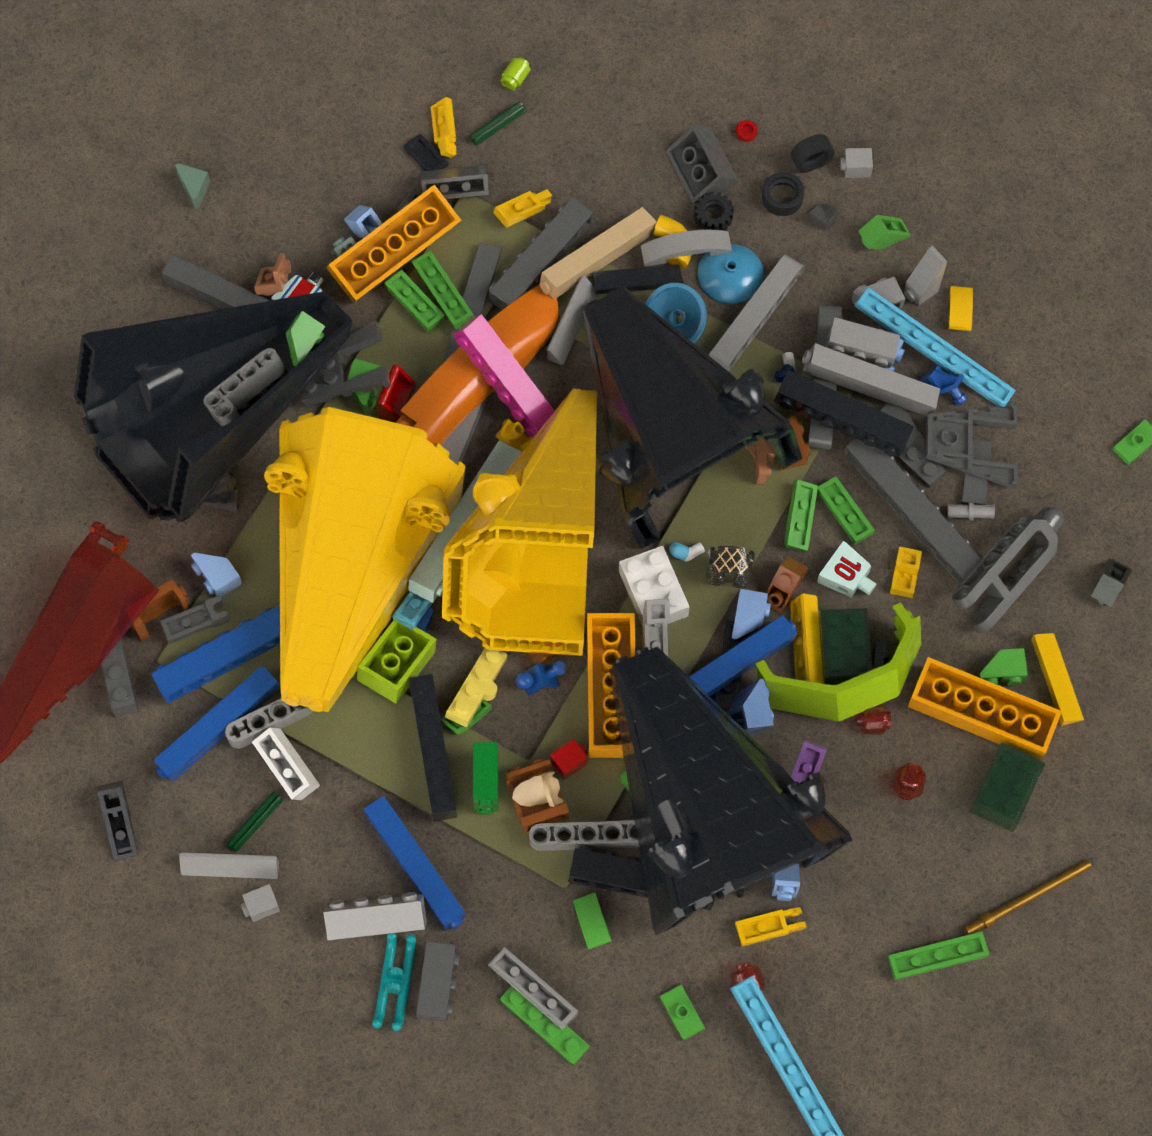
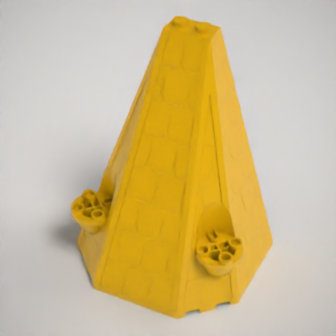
[442,389,597,656]
[264,407,466,712]

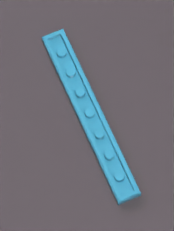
[854,287,1016,408]
[730,976,844,1136]

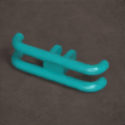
[372,933,416,1031]

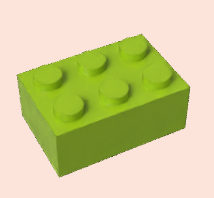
[357,620,437,704]

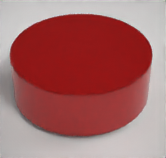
[736,120,758,142]

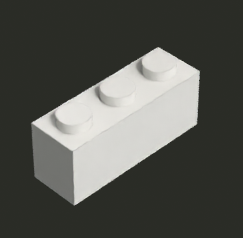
[252,727,320,800]

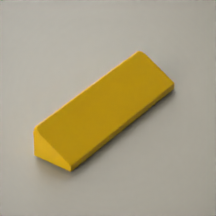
[790,594,824,684]
[1031,633,1084,726]

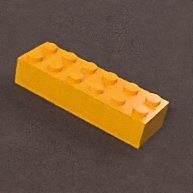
[326,185,462,303]
[587,613,635,758]
[908,657,1062,761]

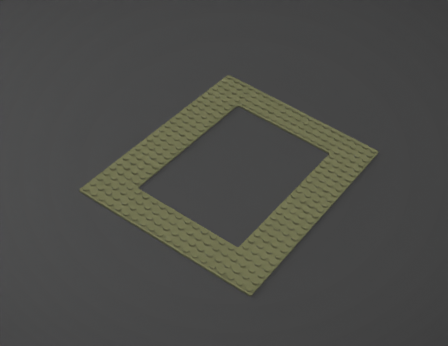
[158,196,853,888]

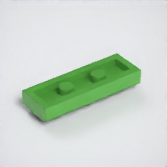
[384,270,445,332]
[817,476,875,545]
[783,480,818,553]

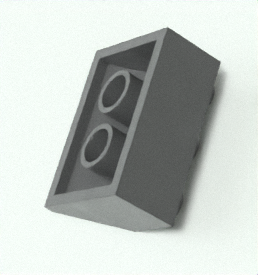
[665,124,738,204]

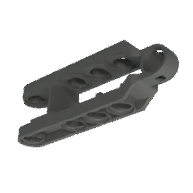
[951,506,1064,633]

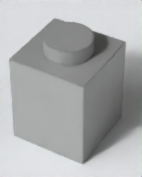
[840,148,873,178]
[241,884,280,922]

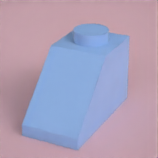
[344,205,383,240]
[732,589,771,639]

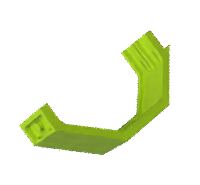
[755,603,922,722]

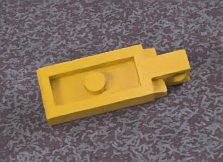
[431,97,456,159]
[494,189,552,228]

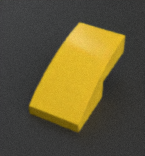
[948,286,973,331]
[890,546,922,599]

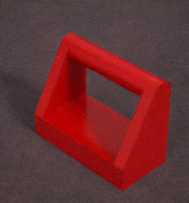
[376,364,416,423]

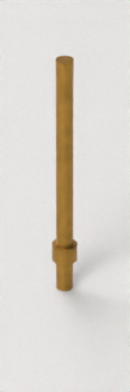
[964,860,1092,935]

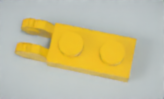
[735,907,807,947]

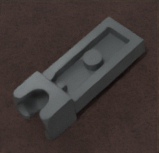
[160,596,230,644]

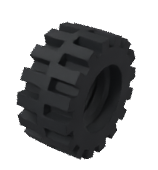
[694,192,734,231]

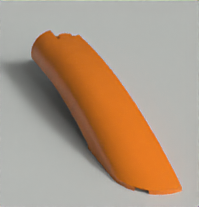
[396,285,560,445]

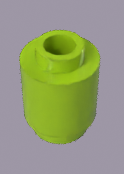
[501,57,531,91]

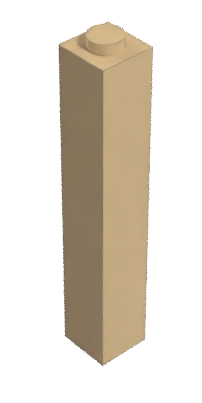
[539,207,657,299]

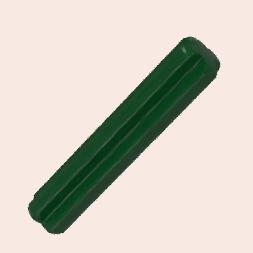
[470,102,526,146]
[227,792,282,852]

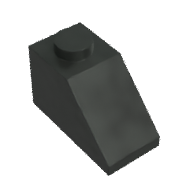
[1091,559,1132,607]

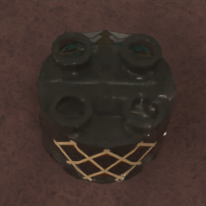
[706,546,755,588]

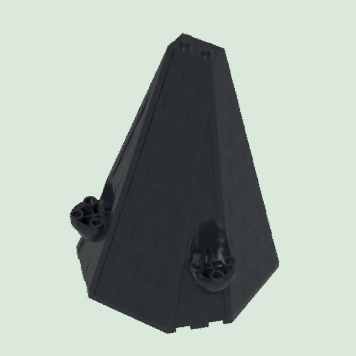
[582,286,803,549]
[74,291,353,522]
[609,646,853,935]

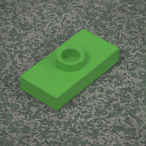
[1112,420,1152,465]
[659,985,705,1041]

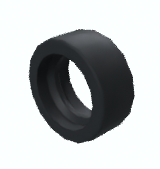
[790,134,835,173]
[762,172,804,216]

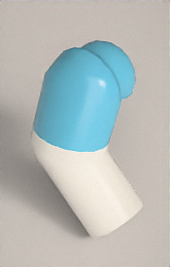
[669,542,705,562]

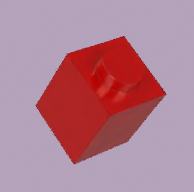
[550,739,589,780]

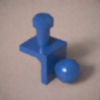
[920,365,967,405]
[516,661,566,696]

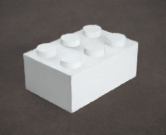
[619,546,689,626]

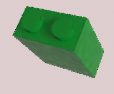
[473,742,499,815]

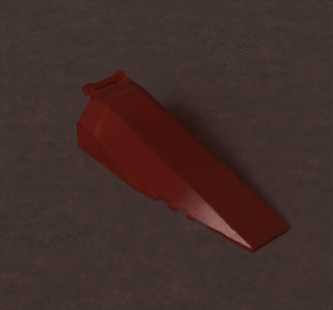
[0,521,159,764]

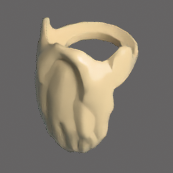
[512,772,564,807]

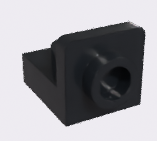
[871,640,889,670]

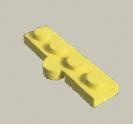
[445,648,508,727]

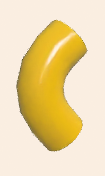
[654,215,691,269]

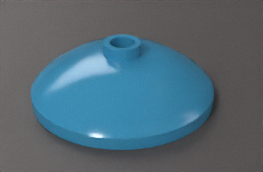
[697,244,764,304]
[645,283,707,343]

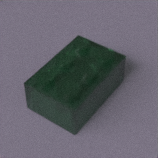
[819,608,872,685]
[969,742,1045,832]

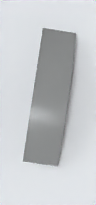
[641,230,732,267]
[642,598,670,656]

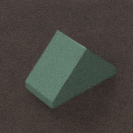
[175,163,210,210]

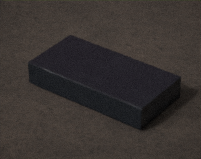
[404,133,448,171]

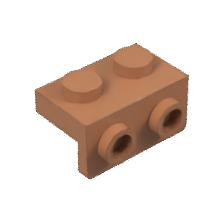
[254,253,291,296]

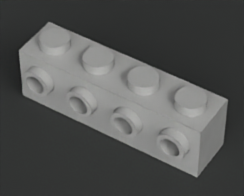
[323,892,427,940]

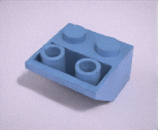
[726,679,774,736]

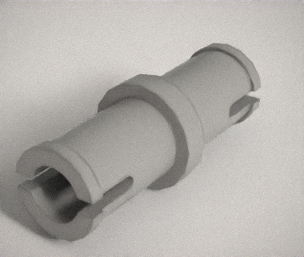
[947,502,995,521]

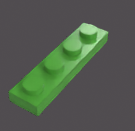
[412,250,474,330]
[887,932,990,981]
[500,986,590,1066]

